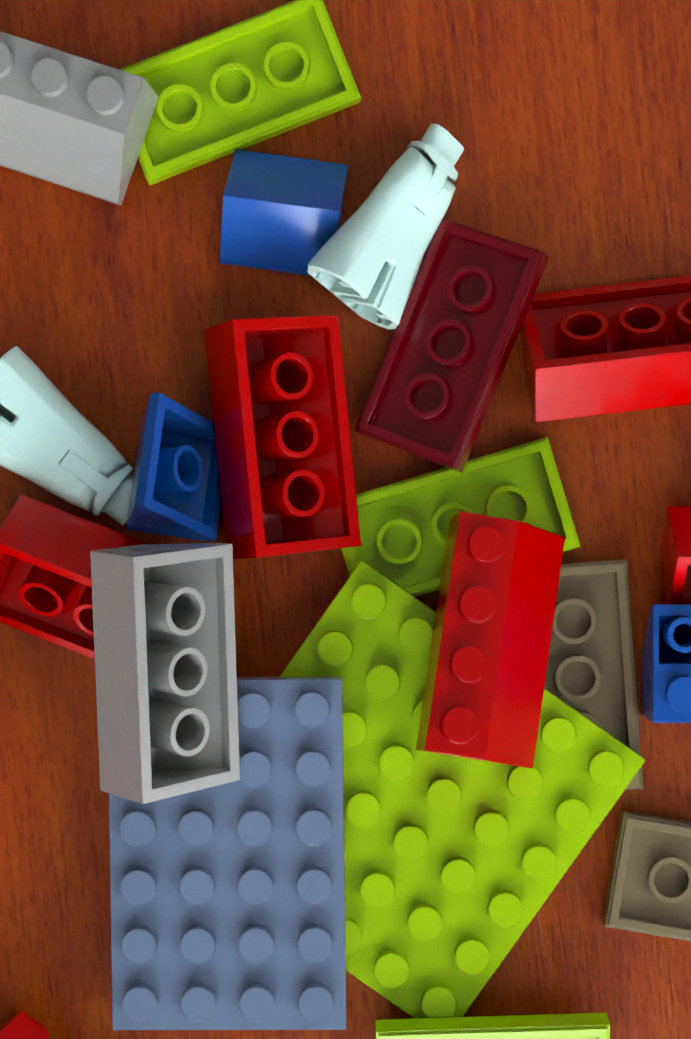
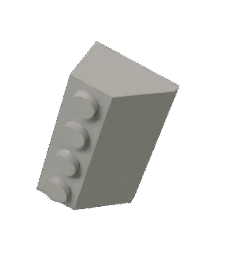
[0,31,159,206]
[90,543,240,804]

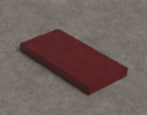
[354,219,549,473]

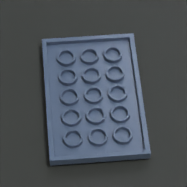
[109,676,347,1030]

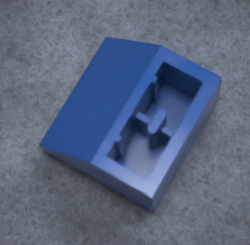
[641,604,691,723]

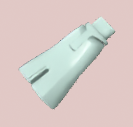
[307,123,464,330]
[0,346,134,526]

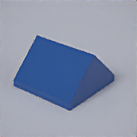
[220,149,349,277]
[126,393,221,542]

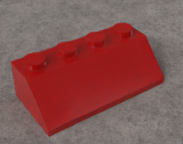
[520,275,691,422]
[204,315,361,559]
[0,494,237,659]
[416,511,565,769]

